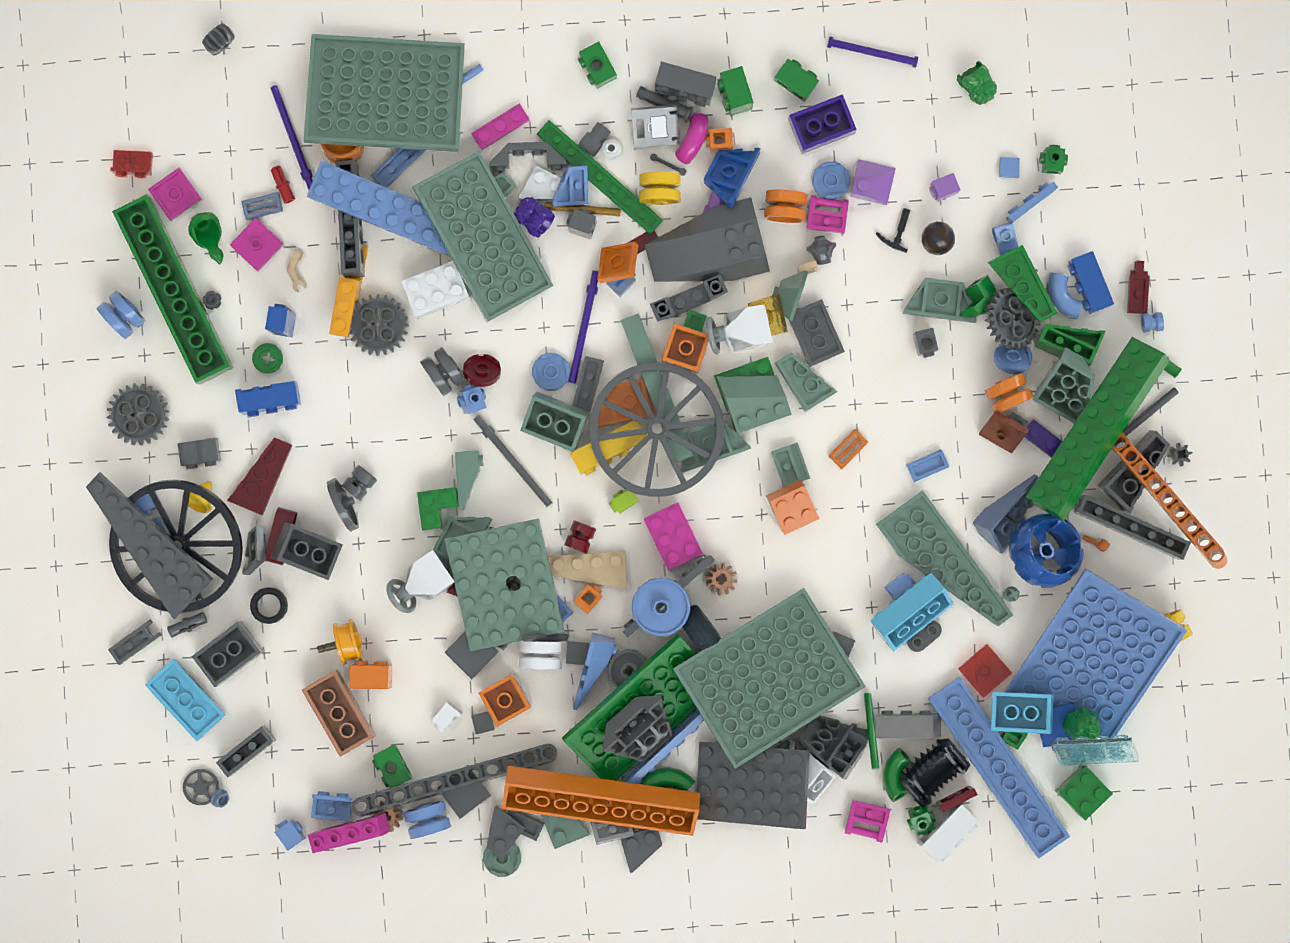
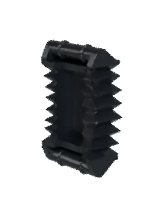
[899,738,970,807]

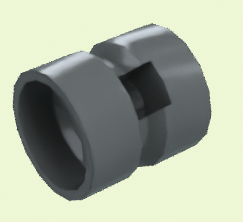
[341,465,377,501]

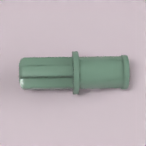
[1003,586,1020,602]

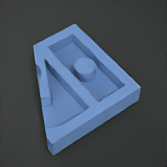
[551,165,588,207]

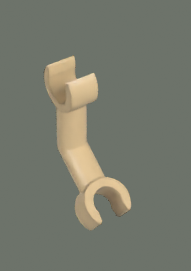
[287,248,307,293]

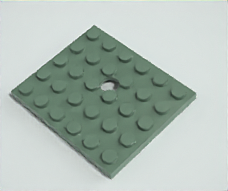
[444,518,565,652]

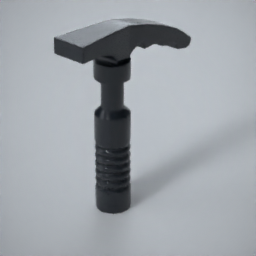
[876,208,911,253]

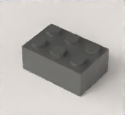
[655,61,717,107]
[270,522,343,580]
[191,621,264,687]

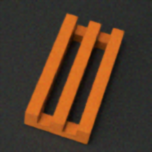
[828,429,868,470]

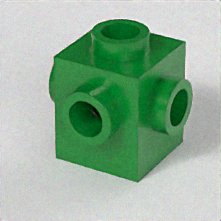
[1039,145,1068,175]
[907,806,936,836]

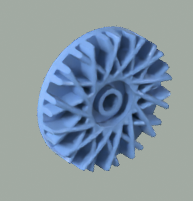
[632,577,690,636]

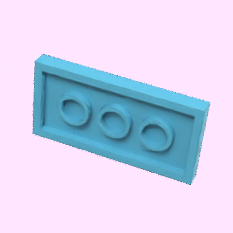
[145,658,226,741]

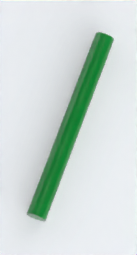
[864,693,879,770]

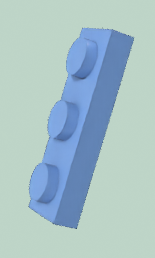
[1006,182,1058,223]

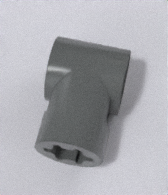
[578,122,611,157]

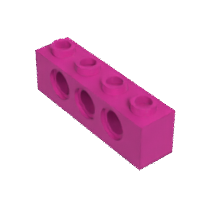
[308,813,391,853]

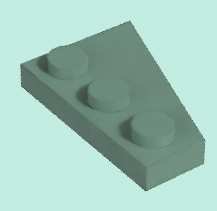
[774,353,838,412]

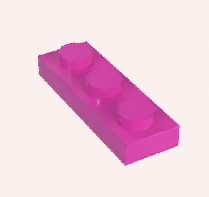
[471,103,530,150]

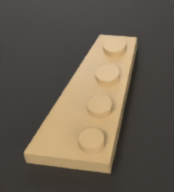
[548,551,628,590]

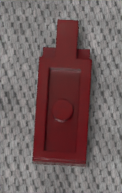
[1127,261,1149,314]

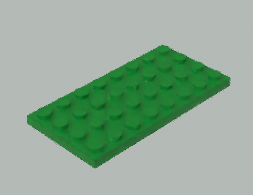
[562,634,697,781]

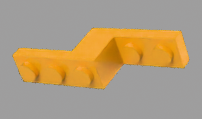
[329,245,368,338]

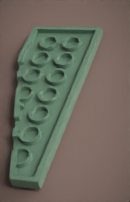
[876,491,1013,626]

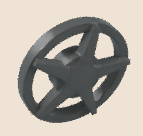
[183,769,219,805]

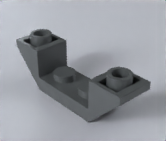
[489,142,567,172]
[650,274,728,322]

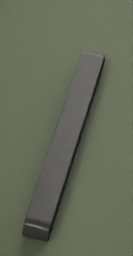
[352,744,557,817]

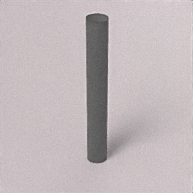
[522,633,568,642]

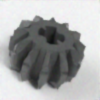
[202,23,235,56]

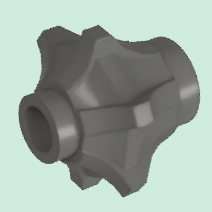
[806,236,836,265]

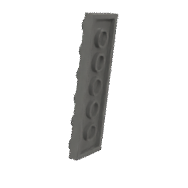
[623,554,715,637]

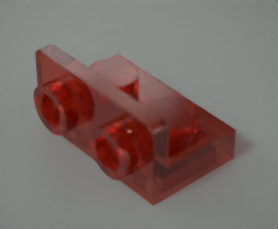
[110,150,153,178]

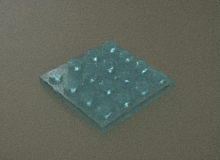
[1052,735,1139,765]

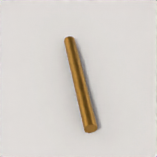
[544,202,621,216]

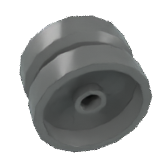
[420,347,466,396]
[608,649,647,688]

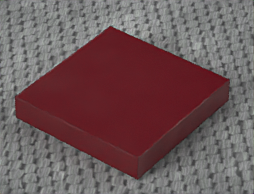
[936,785,978,813]

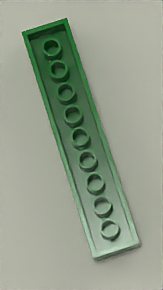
[112,194,234,385]
[1026,337,1169,522]

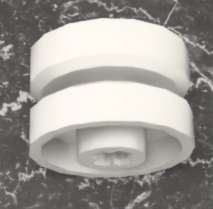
[519,640,562,671]

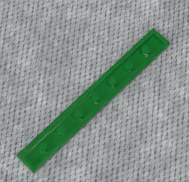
[537,120,663,235]

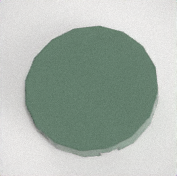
[483,842,522,877]

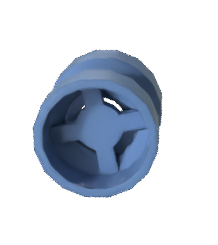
[1141,312,1164,333]

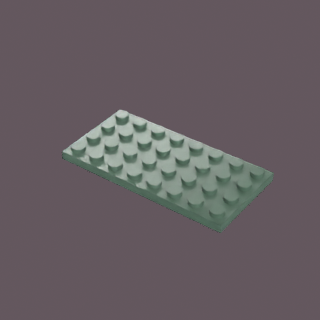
[412,151,553,322]

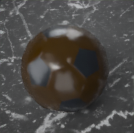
[921,221,955,255]

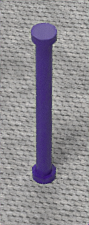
[827,36,919,68]

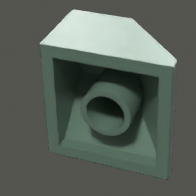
[772,270,808,321]

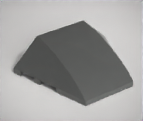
[602,695,673,763]
[799,716,869,780]

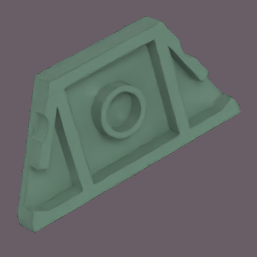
[902,278,977,323]
[681,421,751,473]
[433,517,493,580]

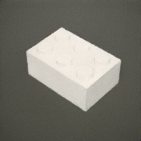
[402,261,471,319]
[917,804,978,863]

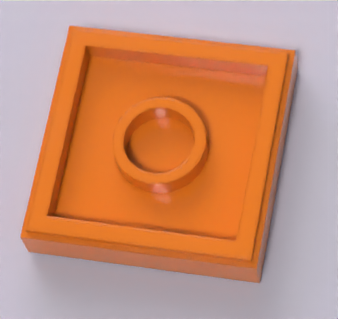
[597,242,638,283]

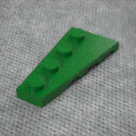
[988,245,1058,323]

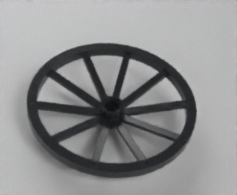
[109,480,243,613]

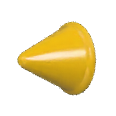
[182,481,212,513]

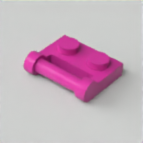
[807,195,849,234]
[844,800,891,843]

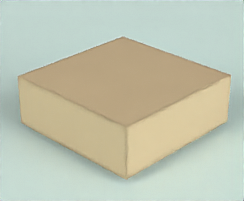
[797,260,818,274]

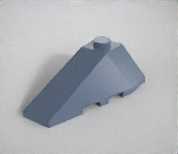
[973,474,1038,554]

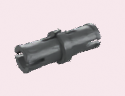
[167,611,208,638]

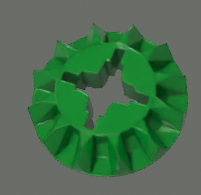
[252,343,283,374]

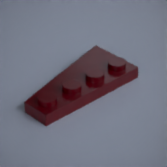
[227,437,293,515]

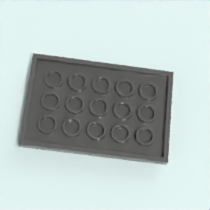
[697,742,810,829]

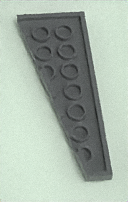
[86,472,213,620]

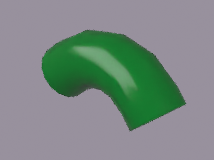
[883,748,911,802]
[642,767,695,791]

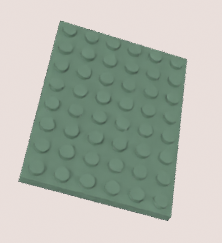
[304,34,465,152]
[673,588,866,769]

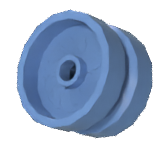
[96,290,145,339]
[403,800,451,839]

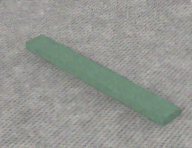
[621,313,694,463]

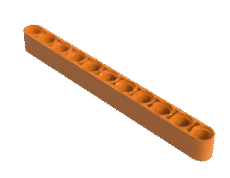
[1112,432,1227,569]

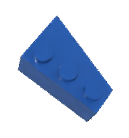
[235,381,301,418]

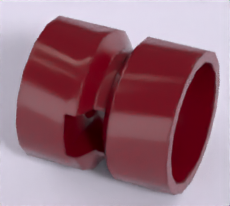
[564,520,596,554]

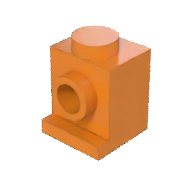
[705,128,733,151]
[573,584,603,614]

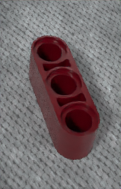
[265,507,297,566]

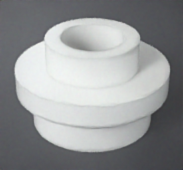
[602,139,621,158]

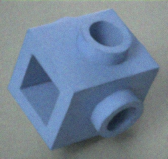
[457,384,487,414]

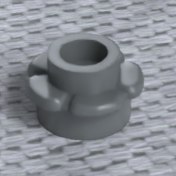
[203,291,222,310]

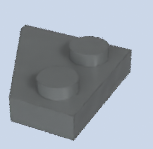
[242,525,266,575]
[486,805,526,859]
[621,829,662,873]

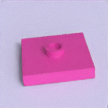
[148,168,202,221]
[230,218,284,272]

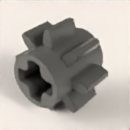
[1167,443,1193,467]

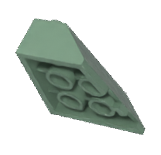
[1033,347,1095,423]
[716,375,792,434]

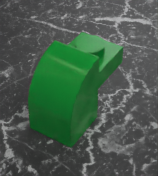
[962,275,997,318]

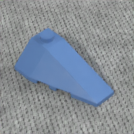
[573,632,617,710]

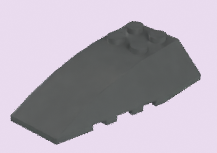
[645,197,770,282]

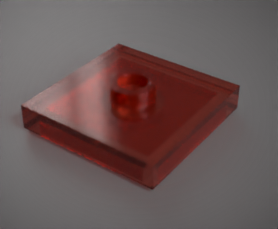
[958,644,1012,698]

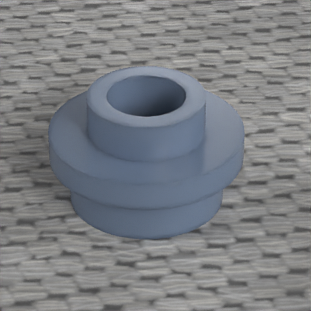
[211,789,229,808]

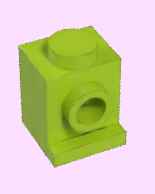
[608,490,639,514]

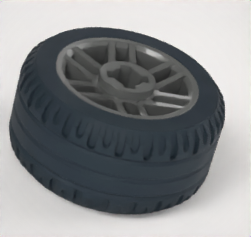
[682,605,722,652]

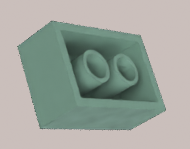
[520,392,590,452]

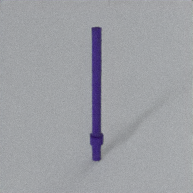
[270,85,313,190]
[568,270,598,384]

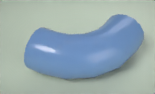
[1048,272,1082,320]

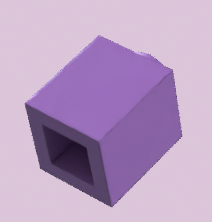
[929,173,961,202]

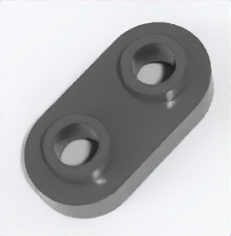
[907,621,942,652]

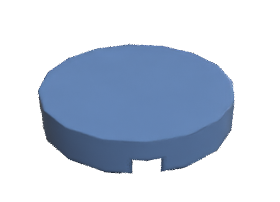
[812,161,850,200]
[994,344,1032,375]
[532,353,570,391]

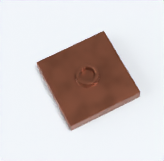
[979,410,1029,454]

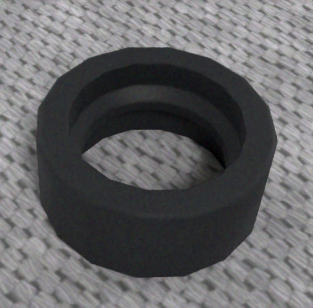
[250,587,288,624]

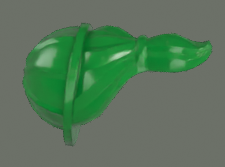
[188,212,224,265]

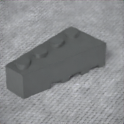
[1098,430,1170,514]

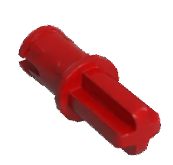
[271,165,295,204]

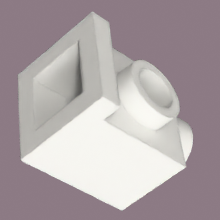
[432,701,462,732]

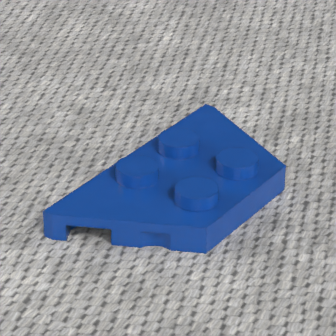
[704,148,760,208]

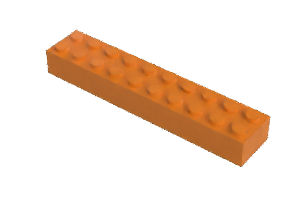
[501,766,700,836]

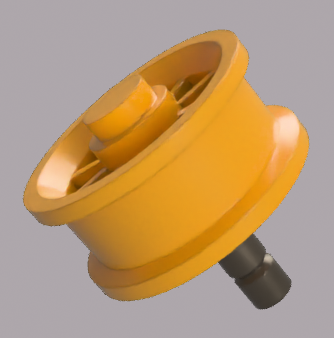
[317,619,363,665]

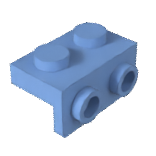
[311,791,353,822]

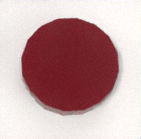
[463,354,501,387]

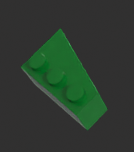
[1034,324,1106,367]

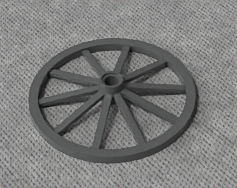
[589,362,724,497]

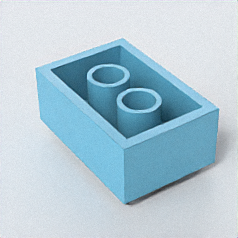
[991,692,1054,734]

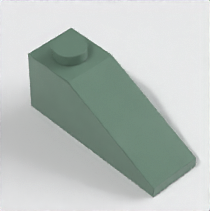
[455,451,484,510]

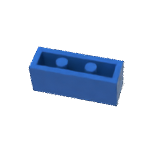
[1068,251,1114,314]
[265,304,296,337]

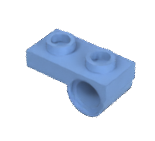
[992,222,1018,256]

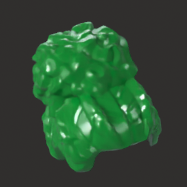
[957,61,997,105]
[1062,707,1101,743]

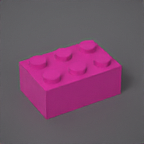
[644,502,703,571]

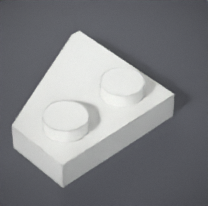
[519,165,561,200]

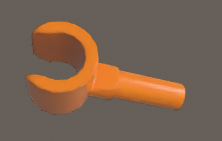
[1082,535,1110,552]

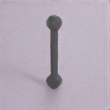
[650,154,687,176]

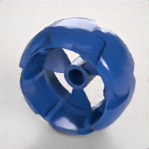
[1009,514,1084,588]

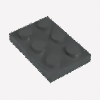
[789,299,845,367]

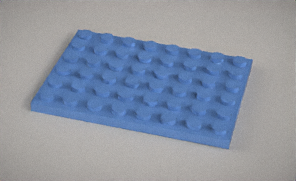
[1004,569,1187,755]

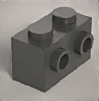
[566,208,597,240]

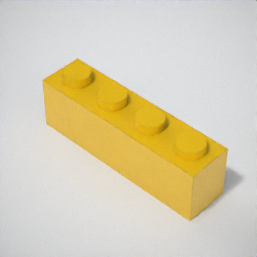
[570,420,647,476]

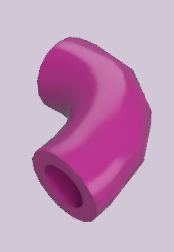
[675,113,709,164]

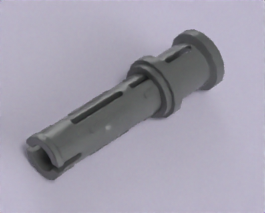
[636,86,694,123]

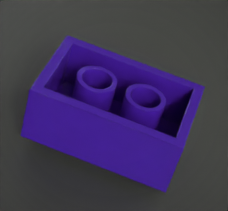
[788,94,857,154]

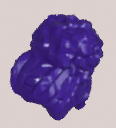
[514,197,555,238]

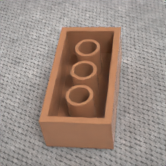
[302,669,376,757]

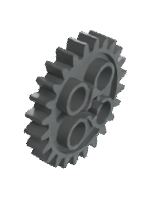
[984,288,1040,350]
[350,294,409,356]
[106,383,170,446]

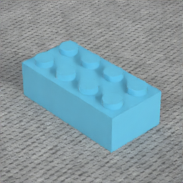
[871,573,953,652]

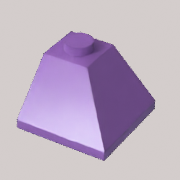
[850,159,896,205]

